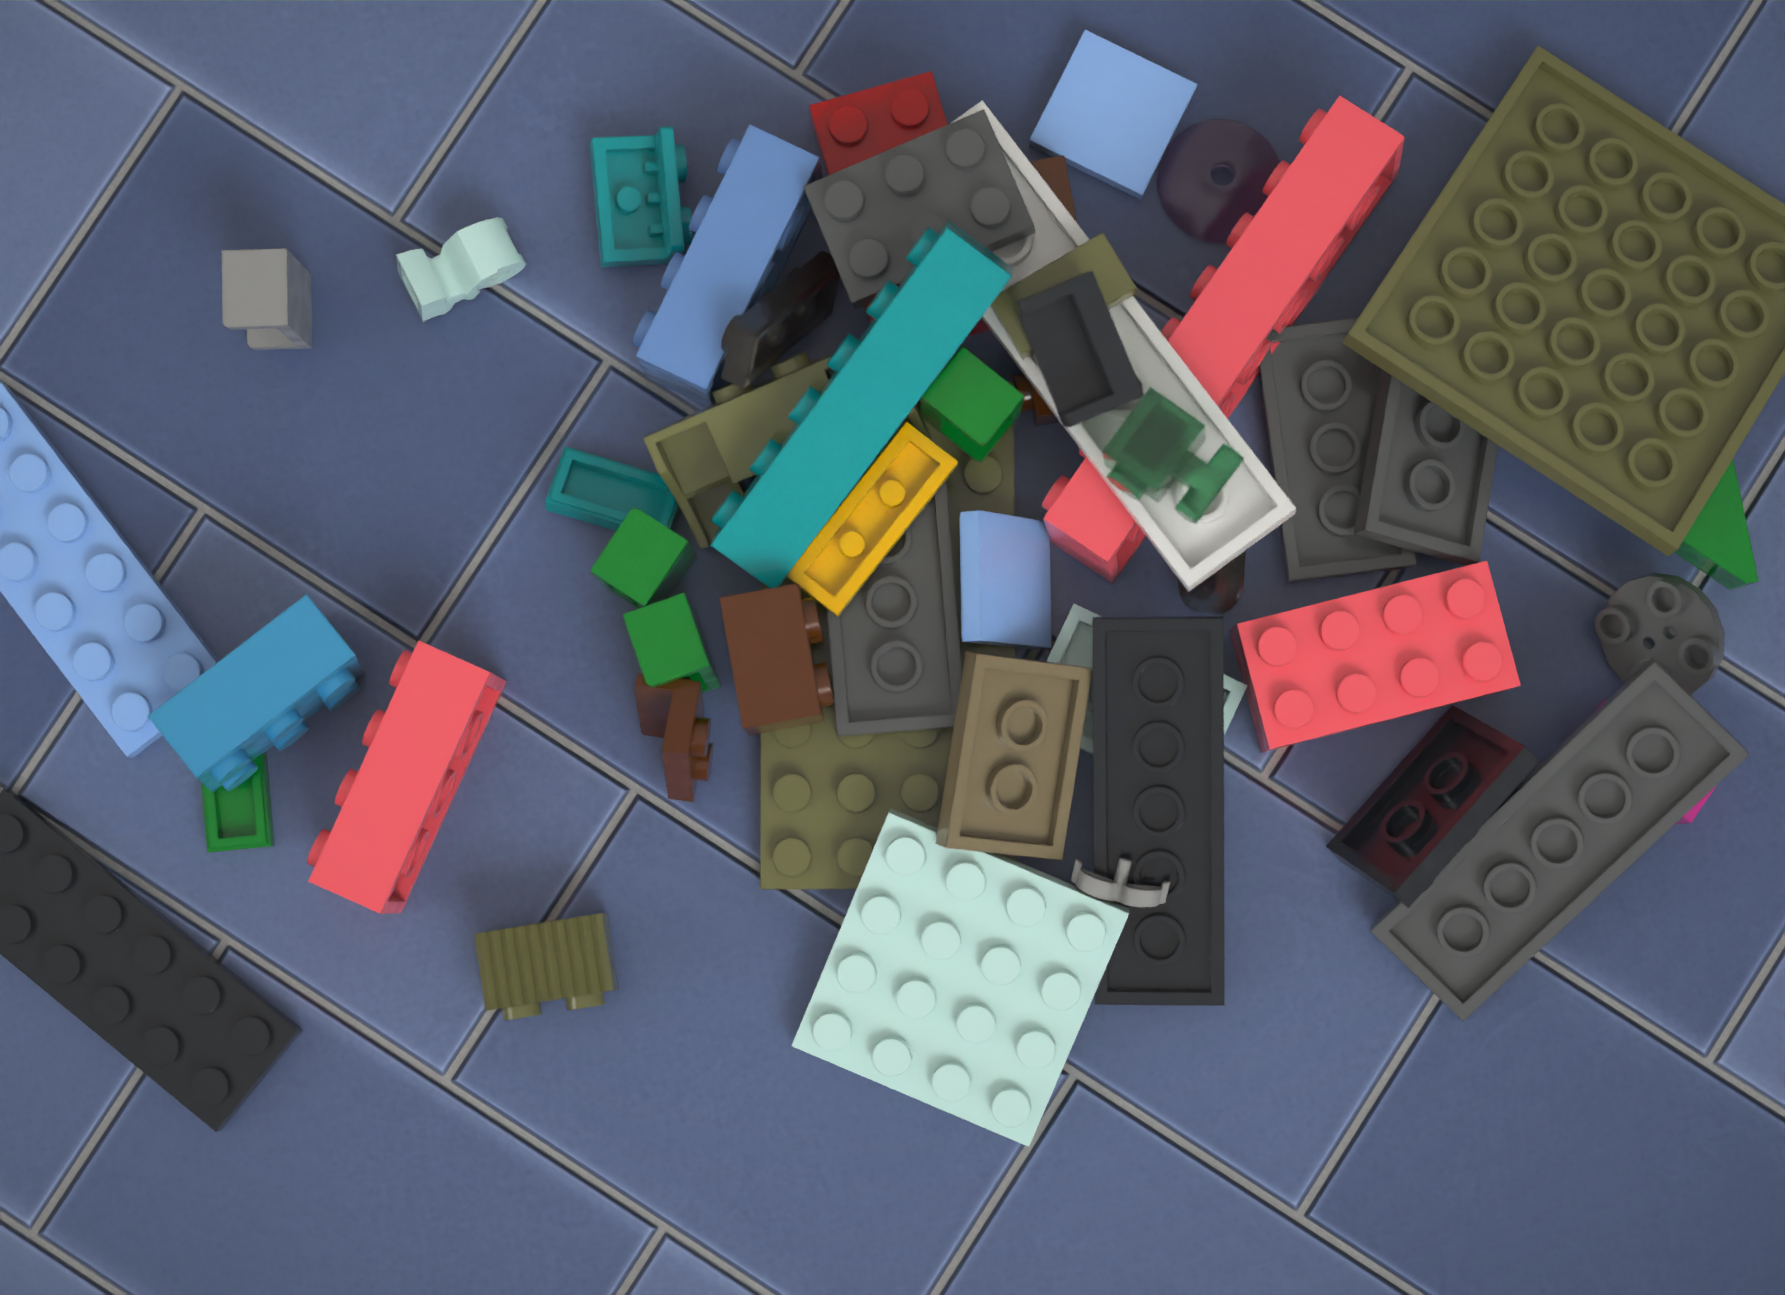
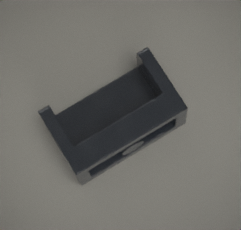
[1012,270,1144,427]

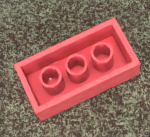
[1229,561,1521,753]
[307,640,507,914]

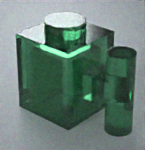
[1102,387,1244,525]

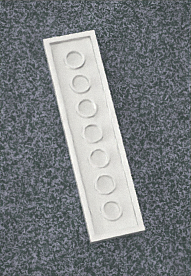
[951,100,1296,592]

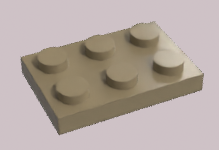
[935,651,1093,860]

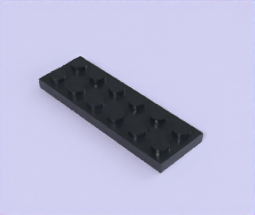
[1093,616,1225,1006]
[0,789,303,1132]

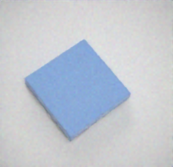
[1029,30,1198,200]
[959,510,1052,649]

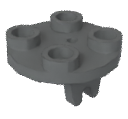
[1595,573,1725,694]

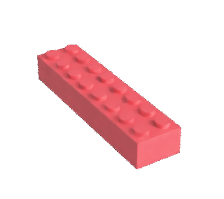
[1042,95,1405,584]

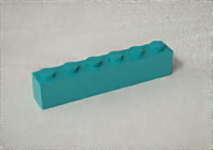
[710,220,1012,588]

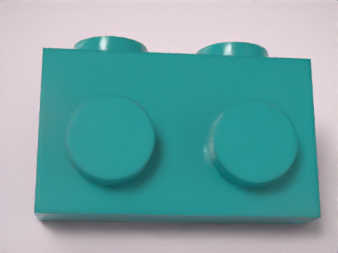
[589,126,693,268]

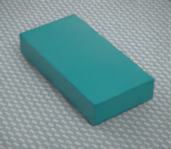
[545,446,680,531]

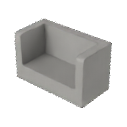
[222,248,312,350]

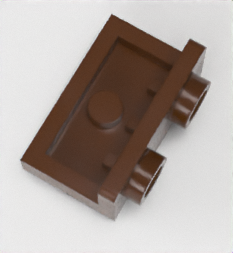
[634,674,713,802]

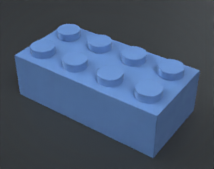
[632,124,822,407]

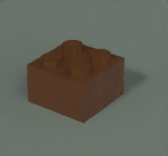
[720,584,835,735]

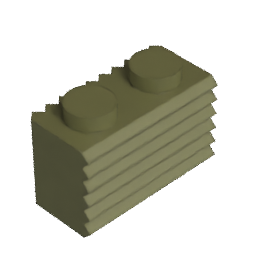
[474,913,618,1021]

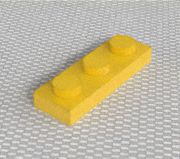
[786,422,958,617]

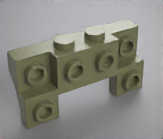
[643,351,933,549]

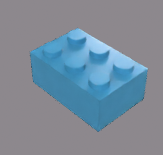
[147,594,365,793]

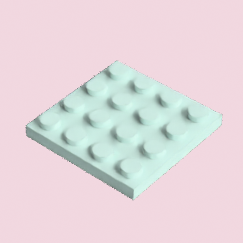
[792,808,1130,1147]

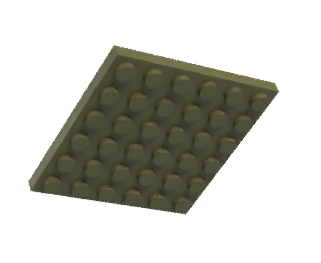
[1342,45,1785,557]

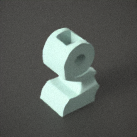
[396,217,526,322]

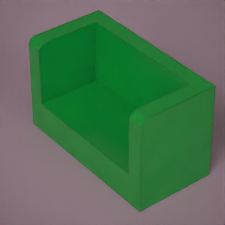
[921,346,1024,462]
[590,508,697,609]
[622,592,721,693]

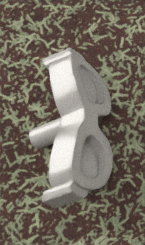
[1071,858,1170,907]

